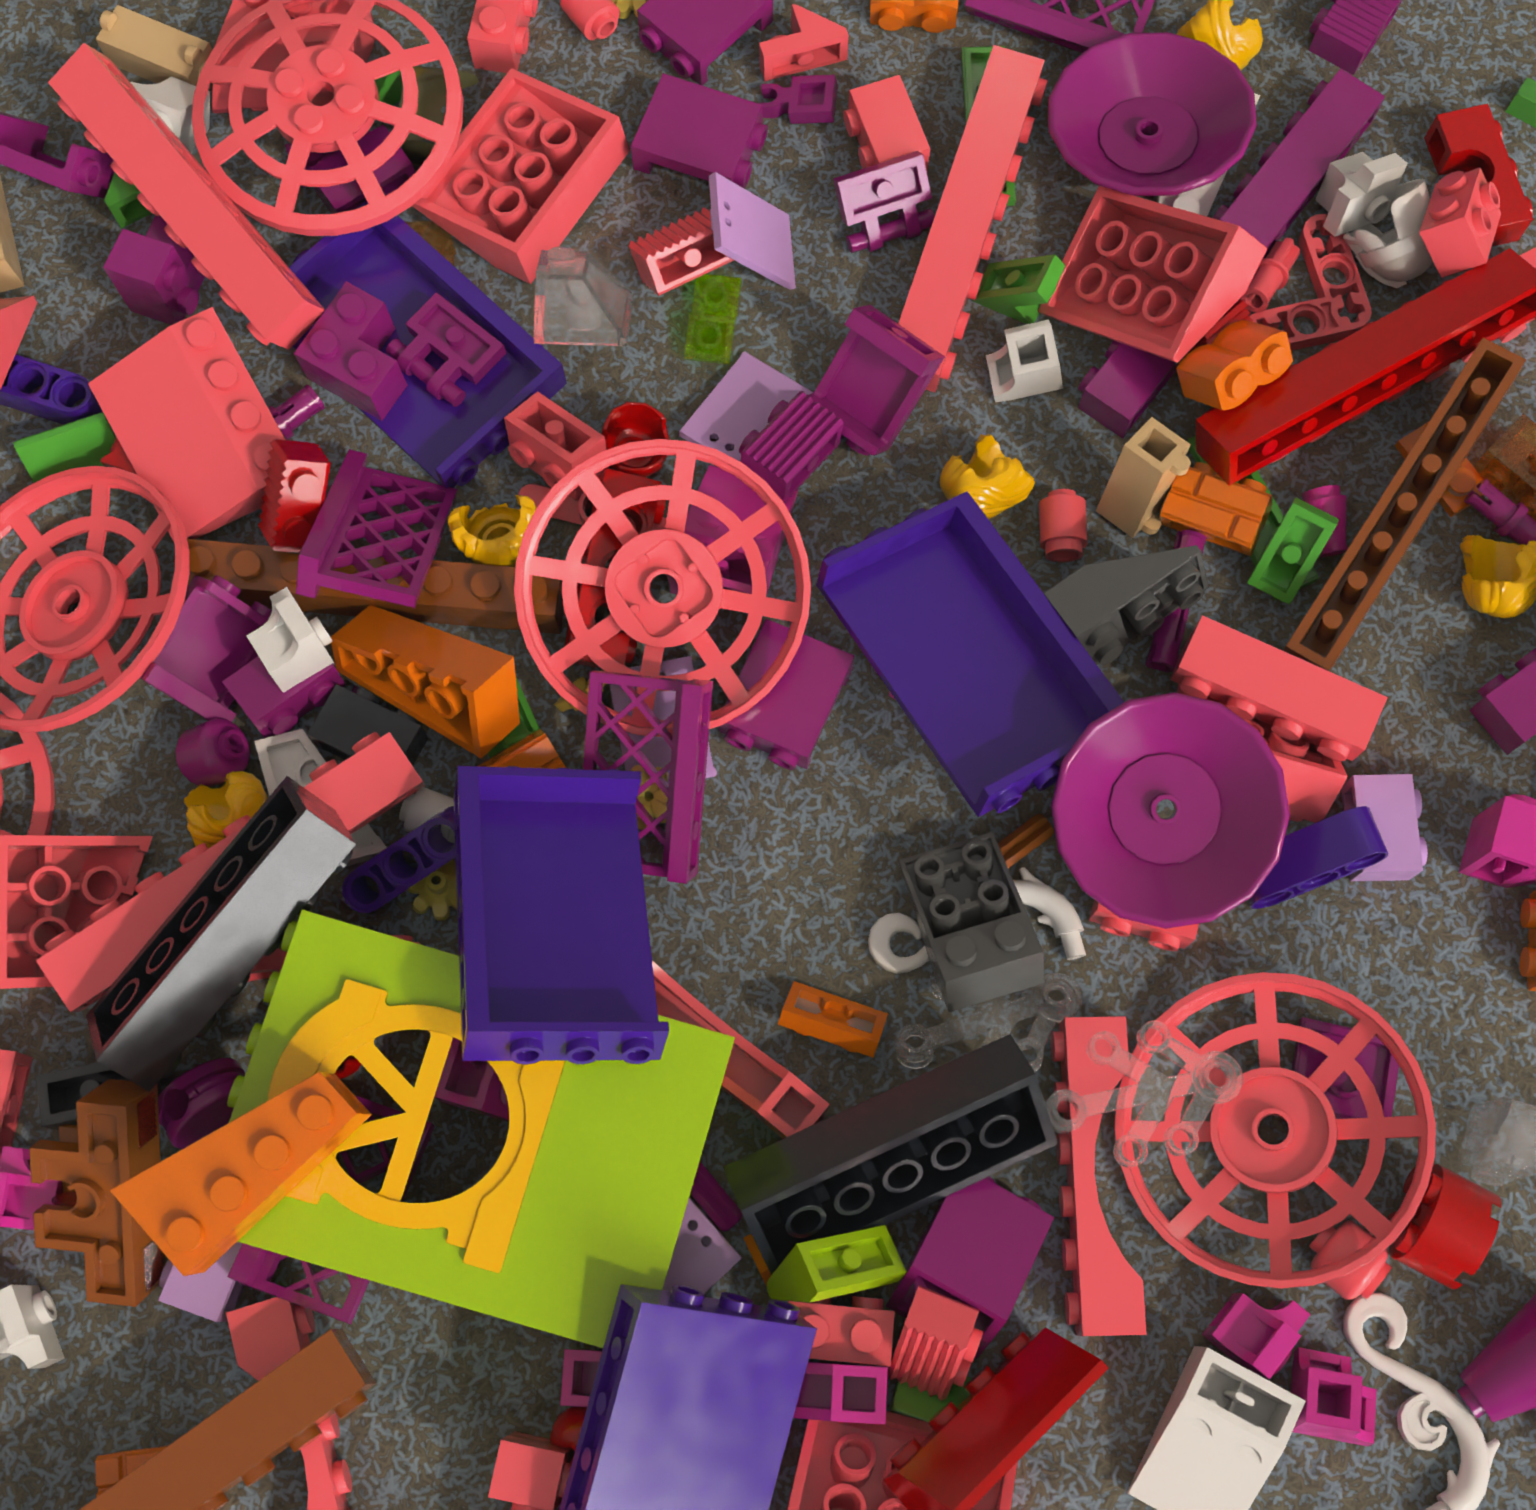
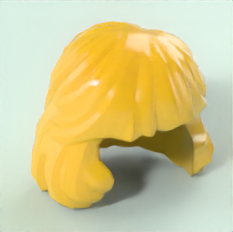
[1177,0,1263,71]
[940,434,1035,519]
[448,495,536,567]
[1460,535,1536,618]
[184,771,268,848]

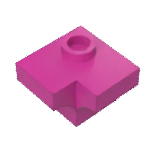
[0,1146,63,1230]
[1202,1293,1311,1379]
[1291,1347,1377,1447]

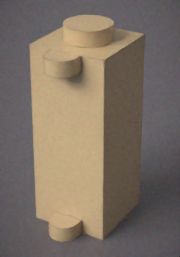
[96,5,213,89]
[1096,417,1191,538]

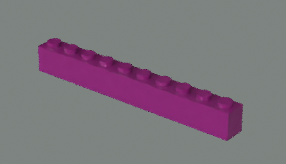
[1078,68,1385,439]

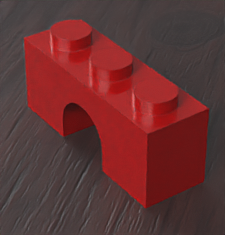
[1424,103,1533,247]

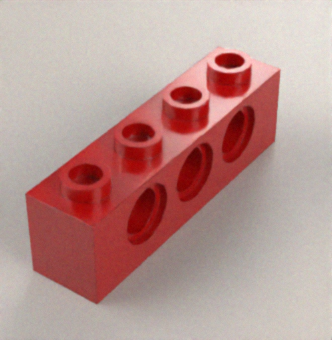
[563,468,666,669]

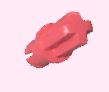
[1240,238,1300,313]

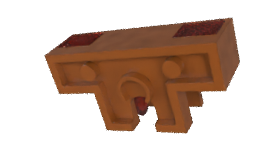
[29,1079,165,1307]

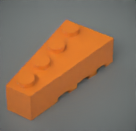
[330,605,520,759]
[110,1072,372,1276]

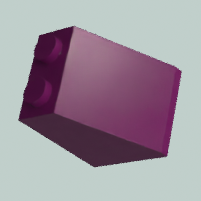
[886,1176,1054,1359]

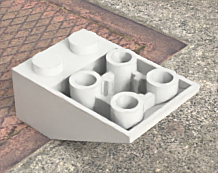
[1127,1346,1306,1510]

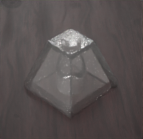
[533,246,634,346]
[1457,1097,1536,1187]

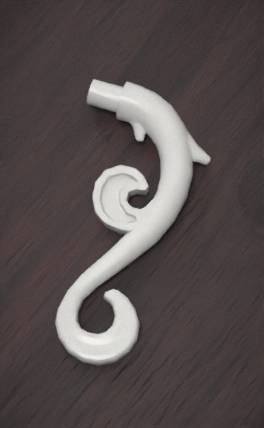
[868,867,1086,974]
[1343,1293,1500,1510]

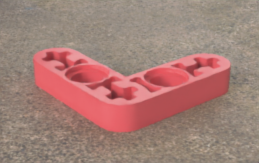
[1250,214,1372,351]

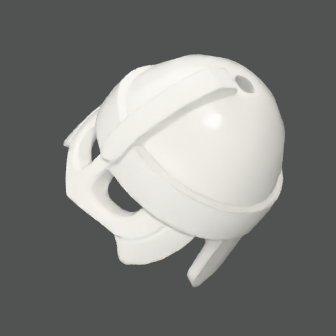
[1343,179,1433,288]

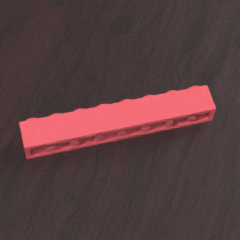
[48,43,325,350]
[898,45,1048,393]
[35,732,425,1012]

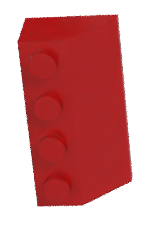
[883,1327,1109,1510]

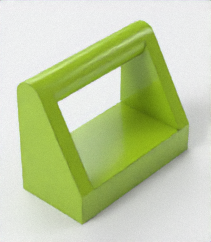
[767,1225,907,1303]

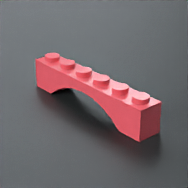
[652,960,830,1139]
[1051,1016,1147,1336]
[226,1297,352,1510]

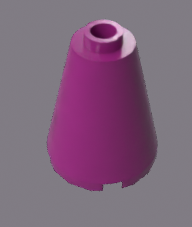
[1457,1293,1536,1423]

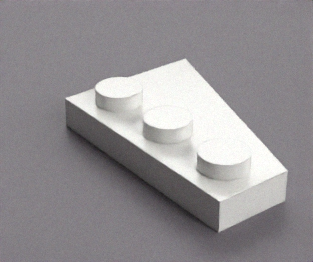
[254,729,387,866]

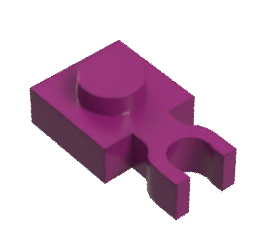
[759,74,838,124]

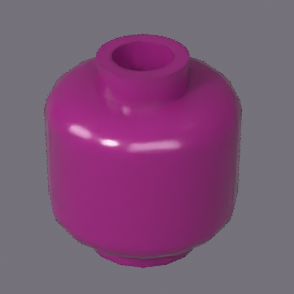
[175,718,250,787]

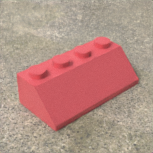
[1170,615,1388,761]

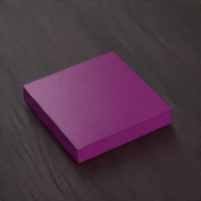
[1292,1017,1399,1140]

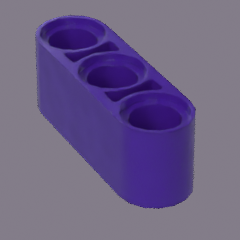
[0,355,103,425]
[342,806,455,913]
[1248,806,1388,909]

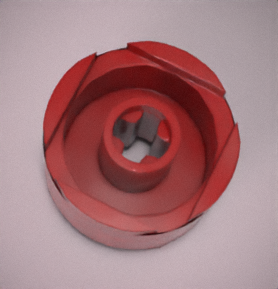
[1387,1164,1501,1290]

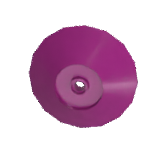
[1048,32,1257,196]
[1051,692,1290,929]

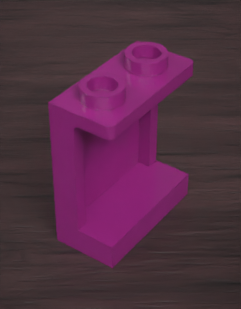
[637,0,773,86]
[631,73,768,188]
[0,112,115,198]
[806,305,945,456]
[140,575,272,722]
[719,619,855,770]

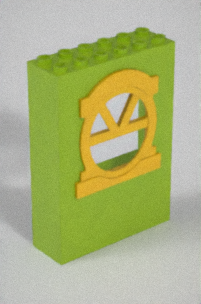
[227,910,735,1348]

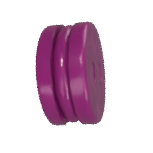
[158,1057,245,1149]

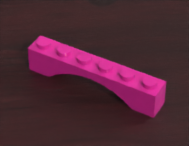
[560,1349,888,1424]

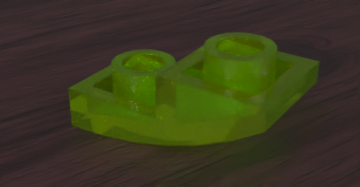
[684,274,742,365]

